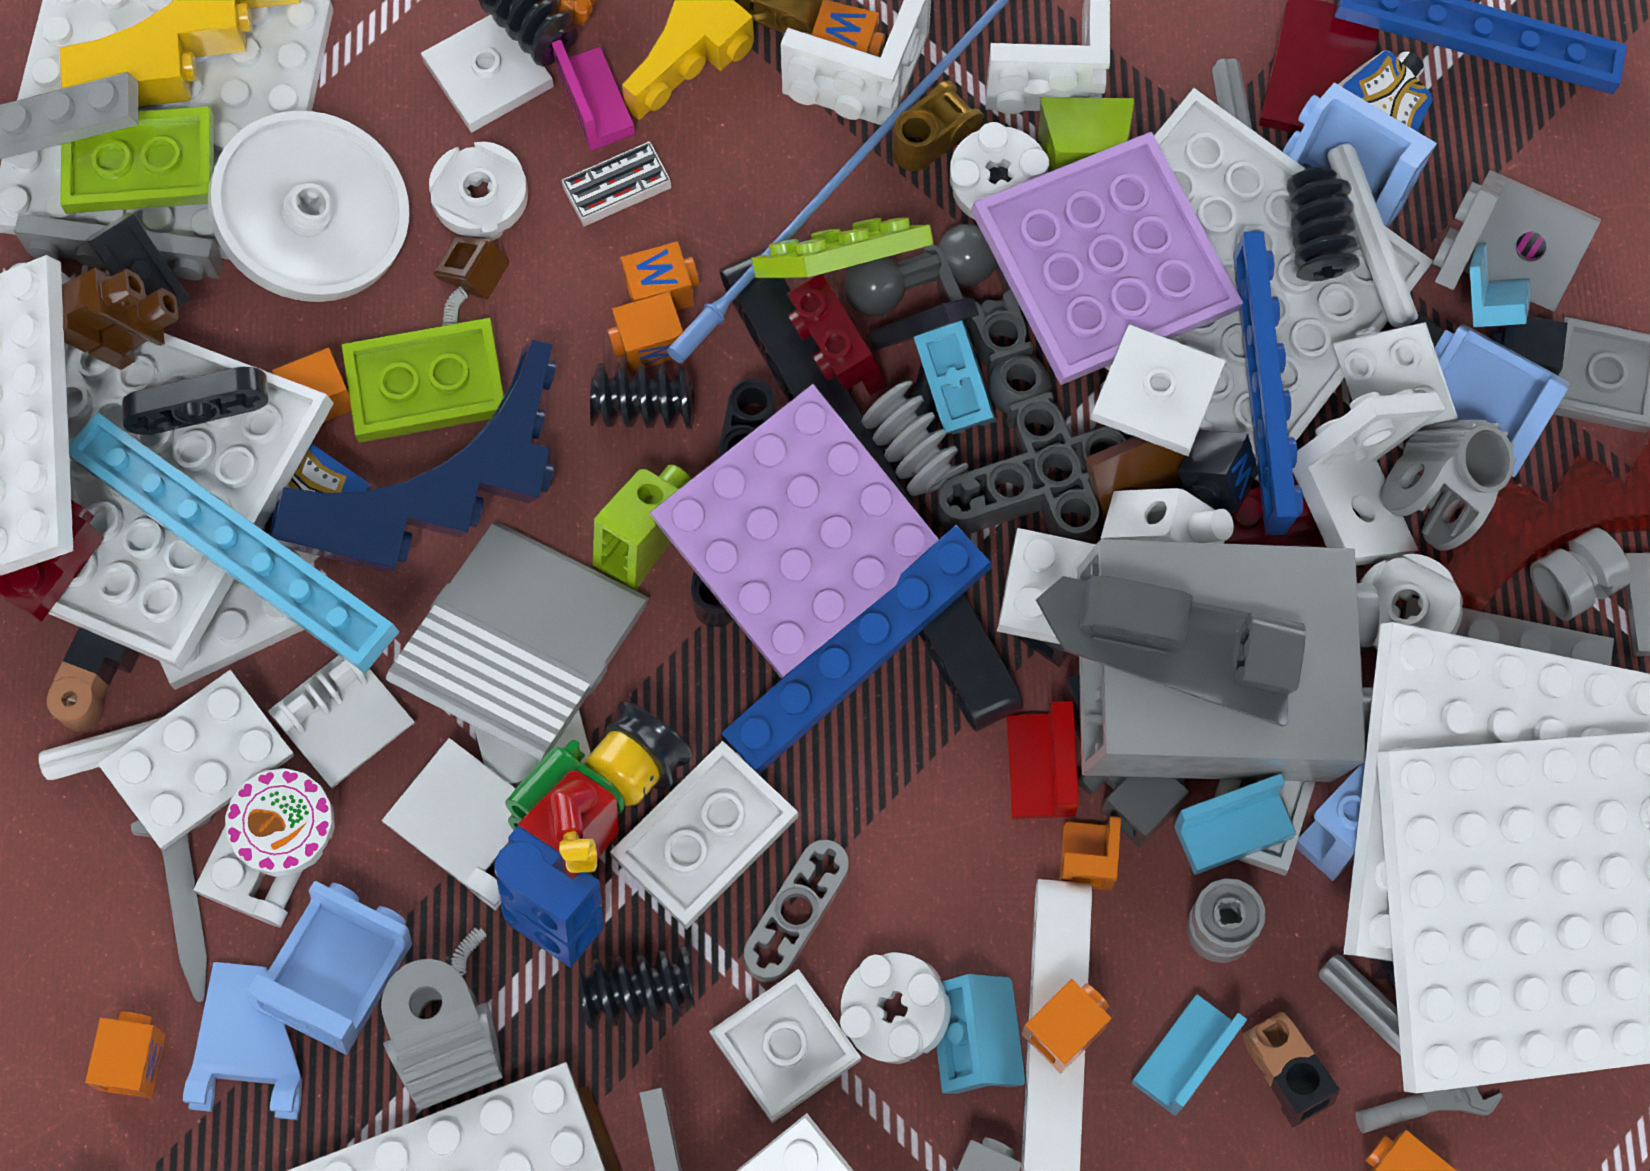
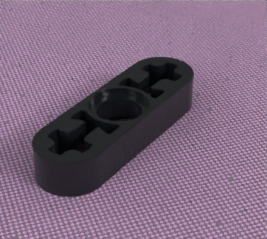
[122,367,269,435]

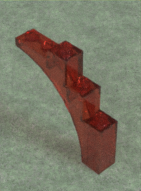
[1446,438,1650,612]

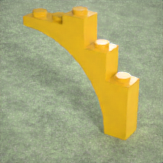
[60,0,301,107]
[622,0,754,120]

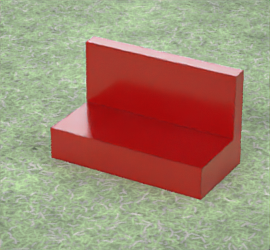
[1006,701,1079,819]

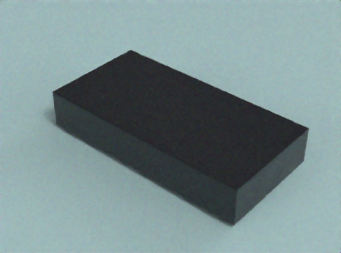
[868,297,979,351]

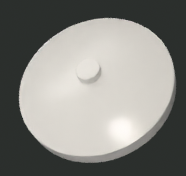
[208,110,409,302]

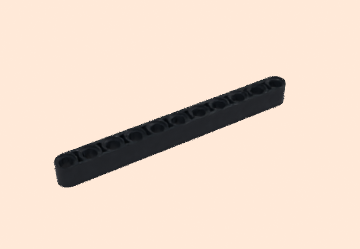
[719,248,1023,732]

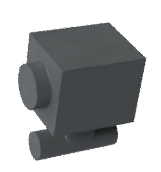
[1077,775,1189,848]

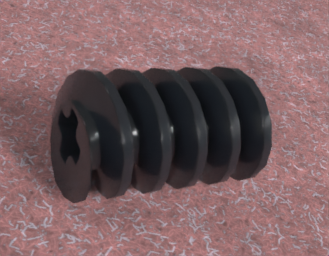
[478,0,578,67]
[1286,167,1360,282]
[590,363,695,429]
[579,947,695,1030]

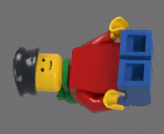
[495,701,693,968]

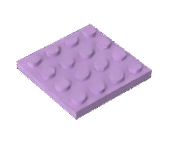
[971,131,1243,385]
[650,384,939,678]

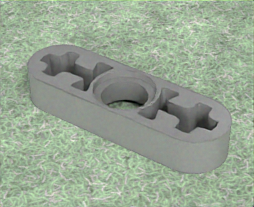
[744,840,849,982]

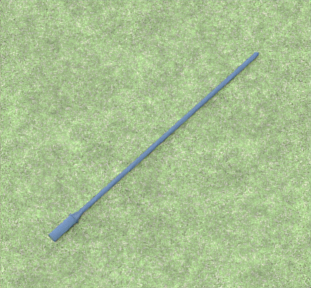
[667,0,1009,363]

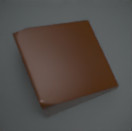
[434,234,509,299]

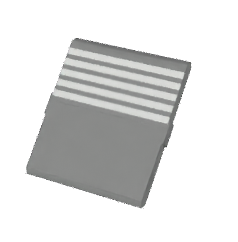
[386,521,649,761]

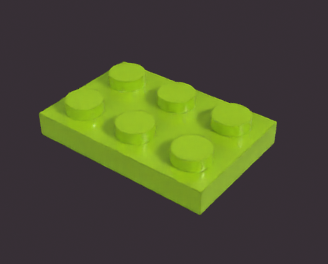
[60,106,214,214]
[752,217,934,278]
[342,318,504,443]

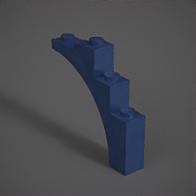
[268,340,556,572]

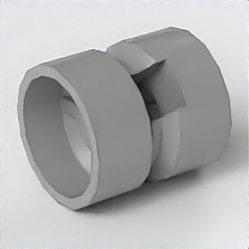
[1530,528,1632,621]
[1186,878,1266,963]

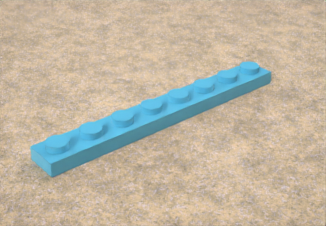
[69,412,399,674]

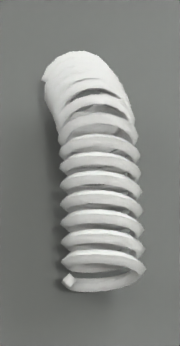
[442,287,468,326]
[451,928,486,975]

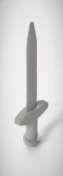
[131,816,212,1002]

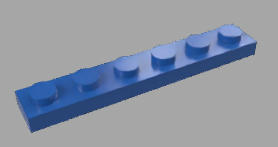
[1335,0,1627,94]
[1233,232,1303,535]
[721,525,993,775]

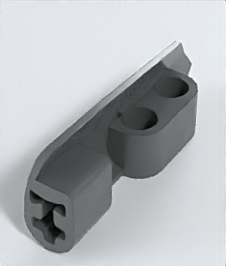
[1036,576,1306,727]

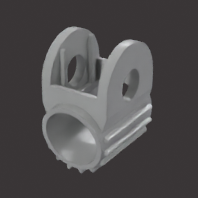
[1381,420,1516,551]
[381,959,503,1110]

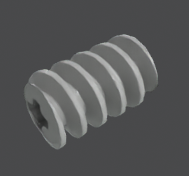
[861,381,969,496]

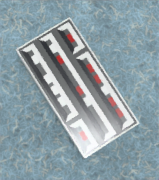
[562,141,671,227]

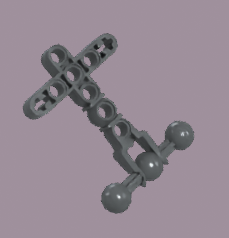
[842,223,1135,543]

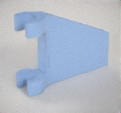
[183,962,303,1120]

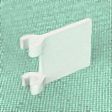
[382,738,515,911]

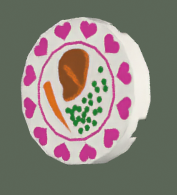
[225,768,335,877]

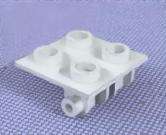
[1333,322,1458,425]
[268,655,415,788]

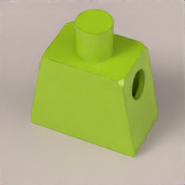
[1038,97,1134,173]
[593,465,691,591]

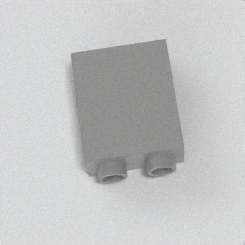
[1077,539,1380,782]

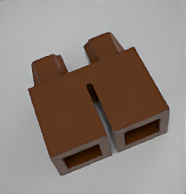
[62,268,179,370]

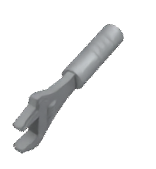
[1356,1086,1503,1133]

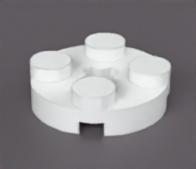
[950,122,1049,220]
[429,142,528,241]
[1360,554,1463,650]
[840,952,951,1064]

